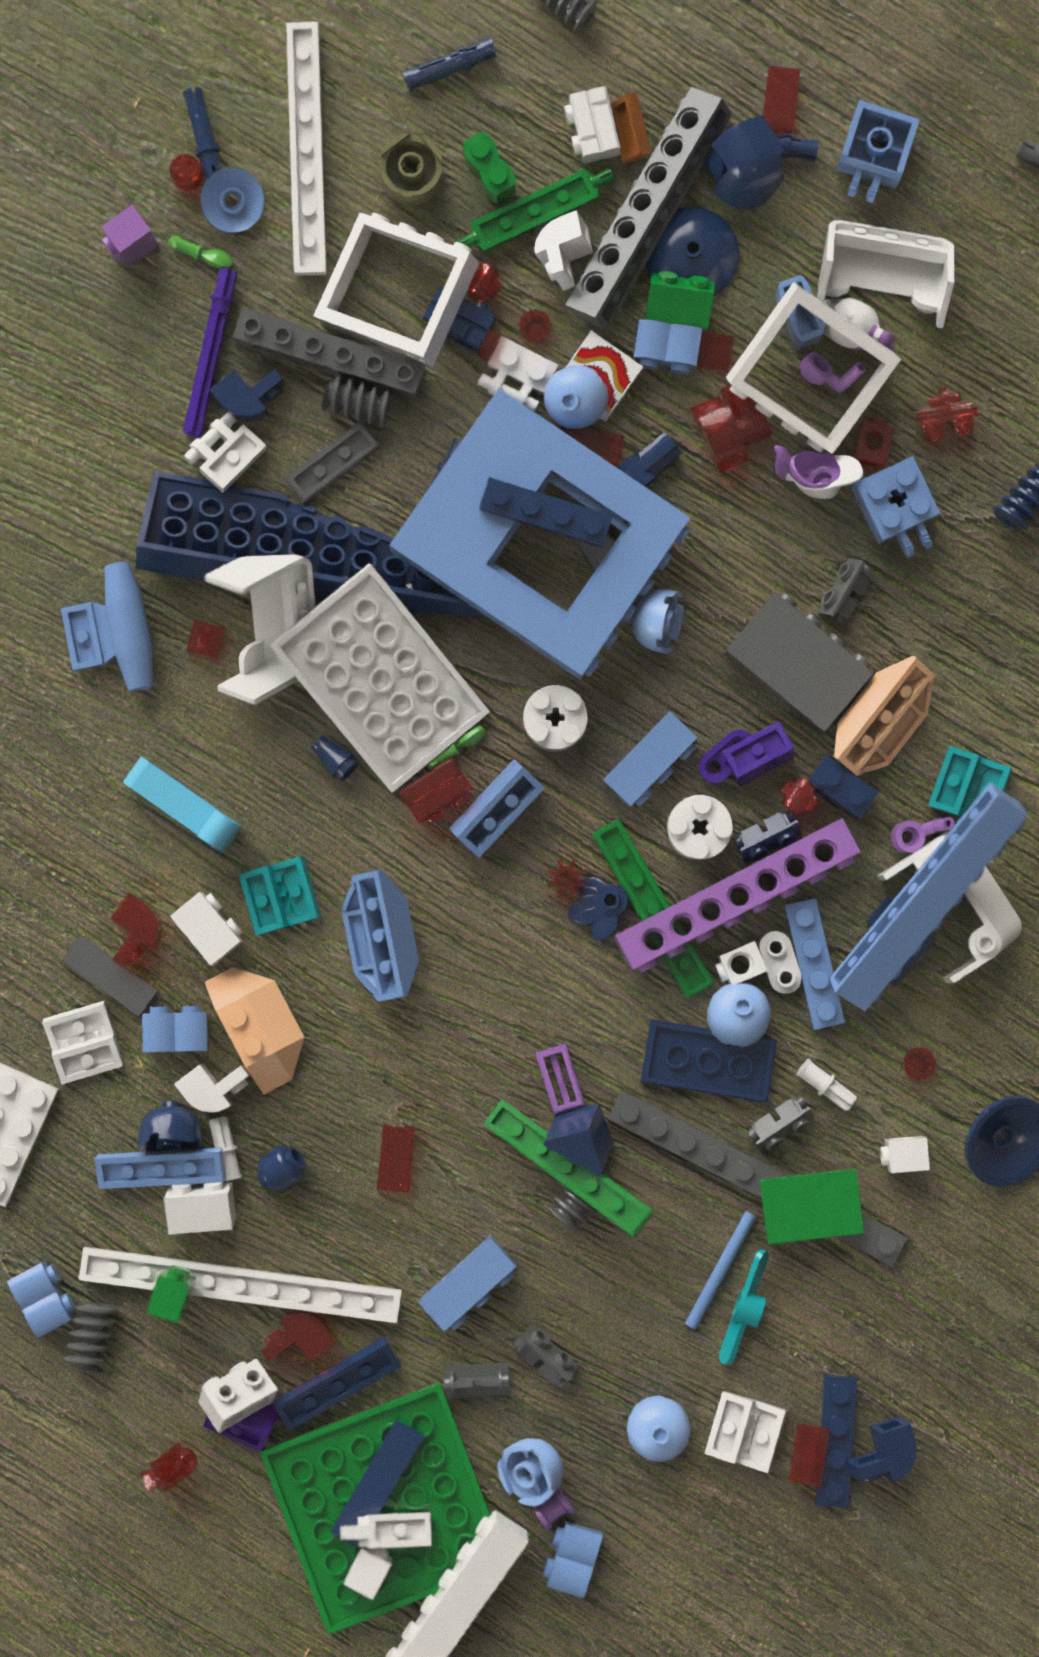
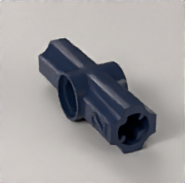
[618,432,682,487]

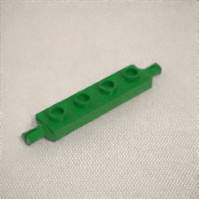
[455,168,614,253]

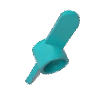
[719,1249,769,1365]

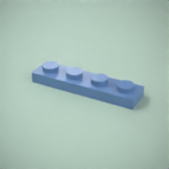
[784,898,845,1030]
[94,1147,226,1189]

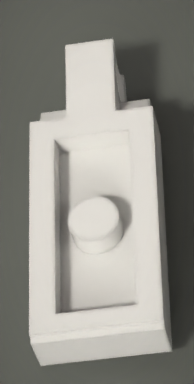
[340,1512,432,1549]

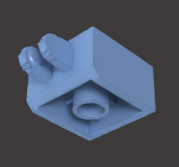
[836,100,920,203]
[851,456,940,558]

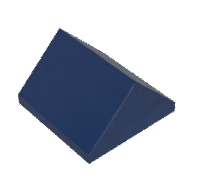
[543,1103,613,1175]

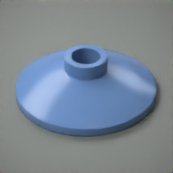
[201,168,264,233]

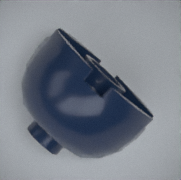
[138,1102,202,1152]

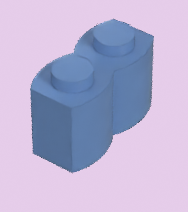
[775,275,824,350]
[633,319,702,374]
[142,1006,209,1052]
[7,1261,76,1338]
[542,1521,603,1598]

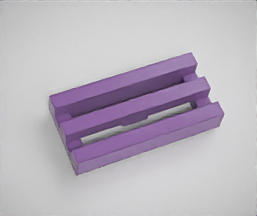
[535,1043,585,1114]

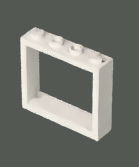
[314,213,479,367]
[726,282,901,454]

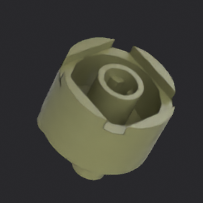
[379,134,444,207]

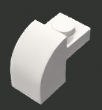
[535,210,593,291]
[174,1064,250,1112]

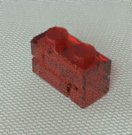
[399,758,474,826]

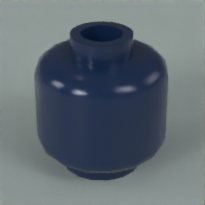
[257,1145,306,1193]

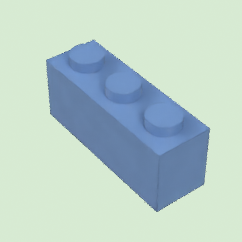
[602,711,697,808]
[449,759,545,858]
[418,1235,516,1332]

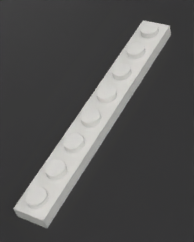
[286,22,327,276]

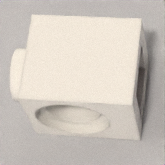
[715,941,768,985]
[880,1136,930,1173]
[344,1547,392,1600]

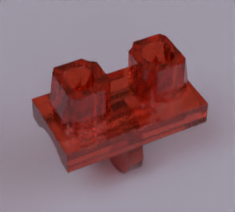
[915,386,978,441]
[788,1423,829,1487]
[140,1442,198,1493]

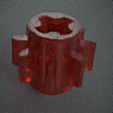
[467,262,502,302]
[780,777,820,816]
[547,860,585,898]

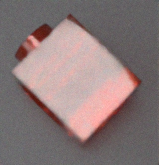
[853,418,894,470]

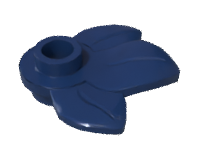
[568,877,629,941]

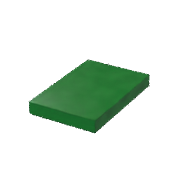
[759,1168,864,1244]

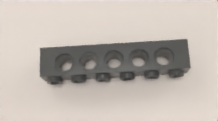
[233,307,426,401]

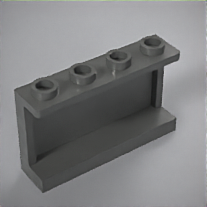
[724,592,873,734]

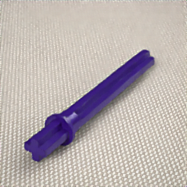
[183,268,238,437]

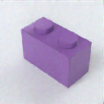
[101,205,159,268]

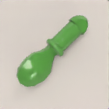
[168,236,232,269]
[427,726,486,769]

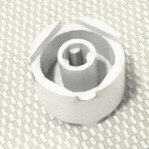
[523,685,587,752]
[667,795,733,860]

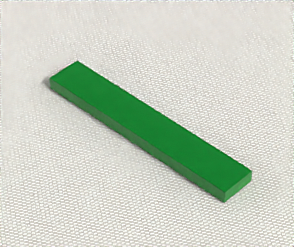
[591,818,715,999]
[483,1099,654,1238]

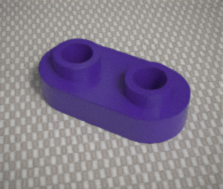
[699,730,751,783]

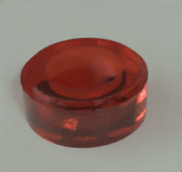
[519,310,551,343]
[477,328,502,361]
[902,1047,935,1080]

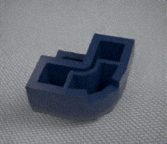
[705,115,785,209]

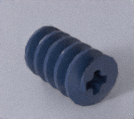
[992,463,1039,532]

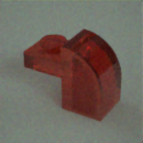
[690,396,749,473]
[110,893,162,967]
[261,1310,337,1362]

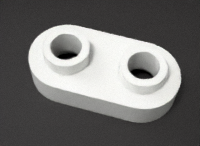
[759,931,802,994]

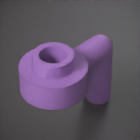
[800,352,866,393]
[891,817,955,853]

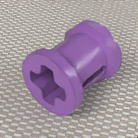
[532,1488,575,1530]

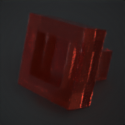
[186,620,226,659]

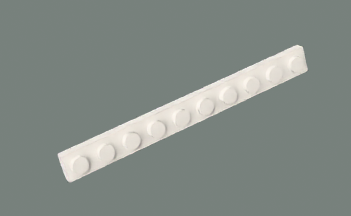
[79,1247,402,1323]

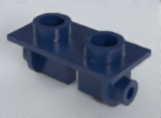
[733,810,801,863]

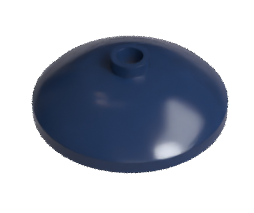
[645,207,739,296]
[965,1096,1039,1187]

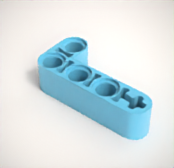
[123,756,242,853]

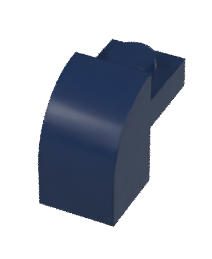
[210,369,285,422]
[847,1416,917,1483]

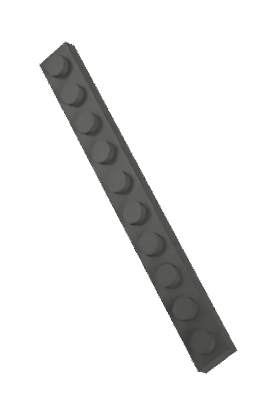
[607,1090,908,1266]

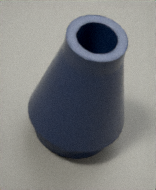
[311,735,358,781]

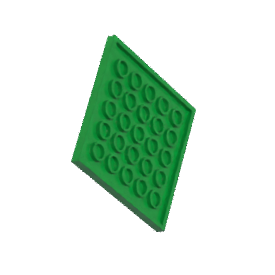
[260,1381,491,1635]

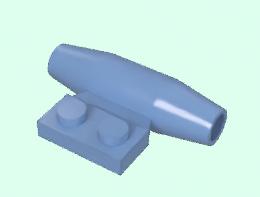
[61,562,154,692]

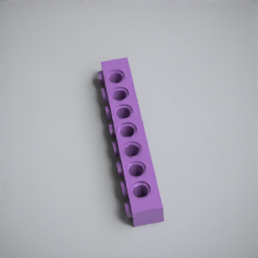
[614,818,860,973]

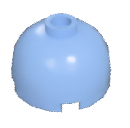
[544,365,608,429]
[628,588,684,654]
[707,982,771,1047]
[626,1395,691,1462]
[497,1438,564,1506]

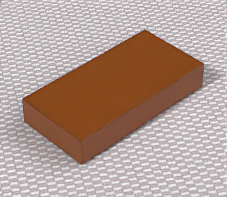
[610,93,651,165]

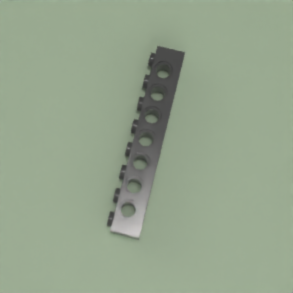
[565,87,732,331]

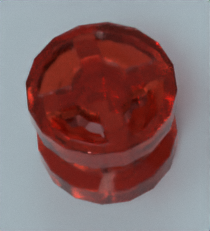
[169,154,204,192]

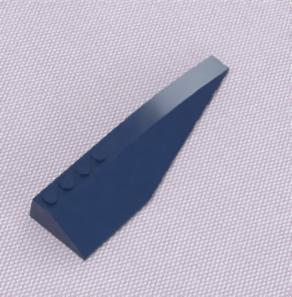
[135,471,485,616]

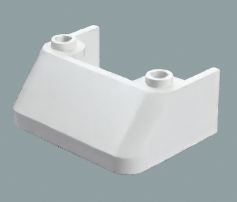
[817,220,954,328]
[205,555,316,705]
[877,830,1022,983]

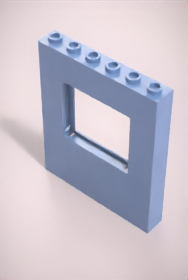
[389,388,691,680]

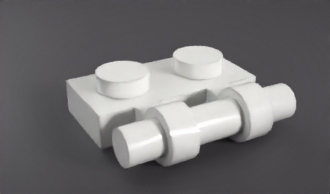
[478,337,558,412]
[183,413,266,493]

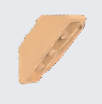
[834,656,935,776]
[205,967,305,1095]

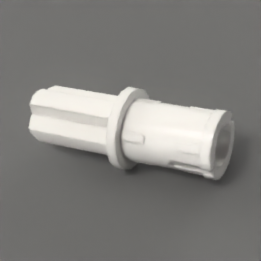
[796,1058,857,1111]
[209,1116,242,1181]

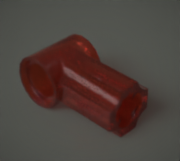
[719,379,771,448]

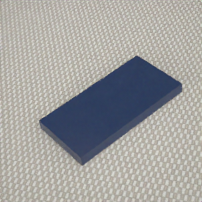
[640,1019,777,1103]

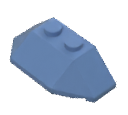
[341,869,419,1002]

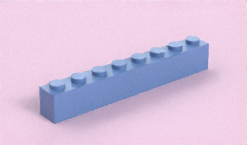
[829,782,1028,1011]

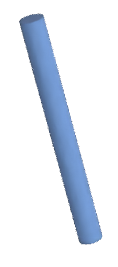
[685,1211,757,1330]

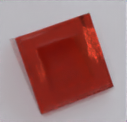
[697,332,734,372]

